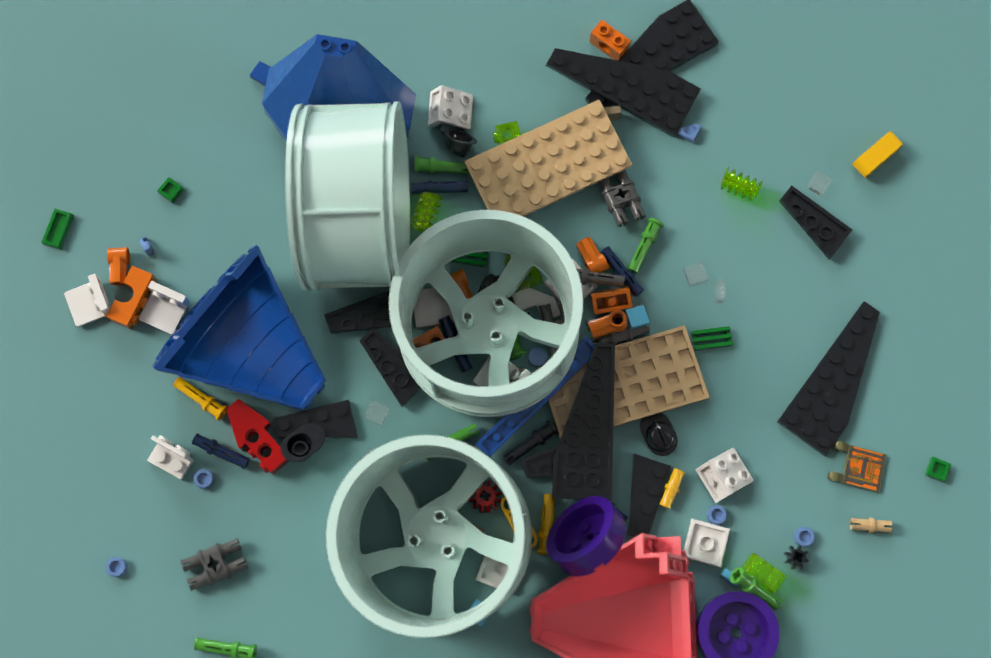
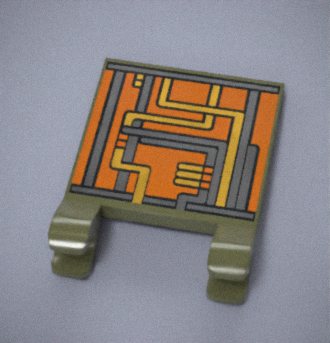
[827,441,886,493]

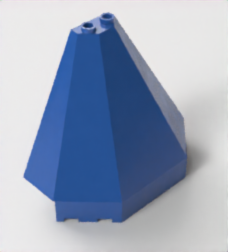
[262,34,416,142]

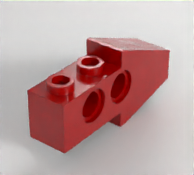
[227,399,289,475]

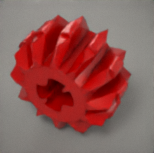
[469,480,502,514]

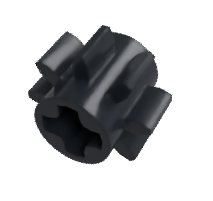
[784,545,809,570]

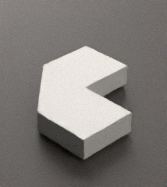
[512,288,561,319]

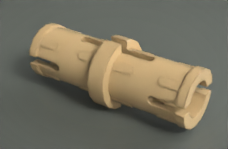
[850,517,892,533]

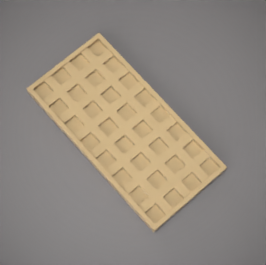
[464,100,632,217]
[538,325,709,438]

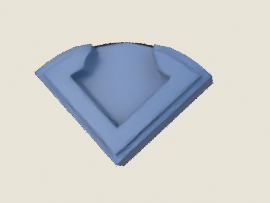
[677,124,702,143]
[139,237,155,256]

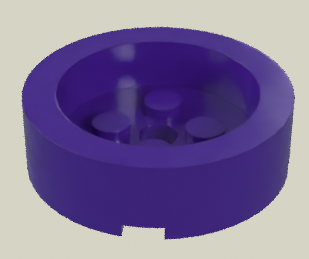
[546,496,627,577]
[696,591,780,658]

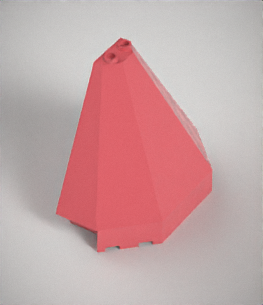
[529,533,698,658]

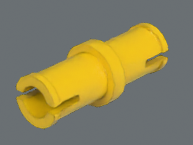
[659,468,685,509]

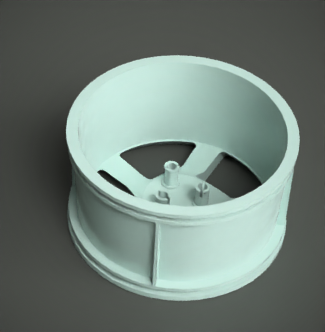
[286,101,411,291]
[389,210,583,417]
[326,435,532,637]

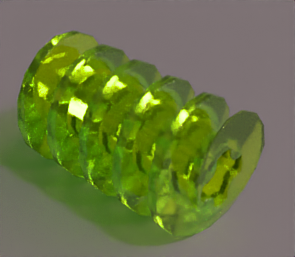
[721,167,763,202]
[410,192,443,233]

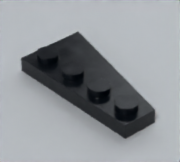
[273,400,358,438]

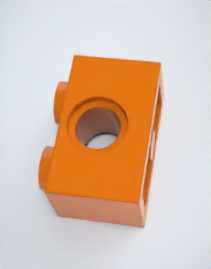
[589,20,631,61]
[590,286,633,314]

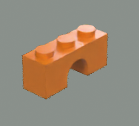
[106,266,157,330]

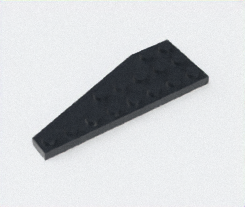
[585,0,719,108]
[546,48,701,137]
[777,301,880,457]
[552,343,615,500]

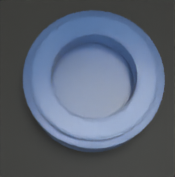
[528,347,547,367]
[194,469,215,489]
[706,505,727,525]
[794,527,815,547]
[106,557,127,577]

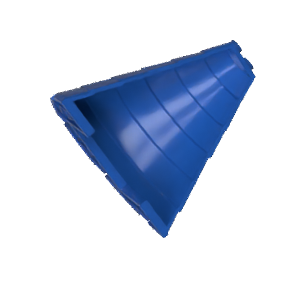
[152,245,326,410]

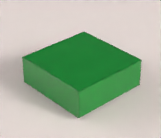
[157,177,184,204]
[925,457,951,483]

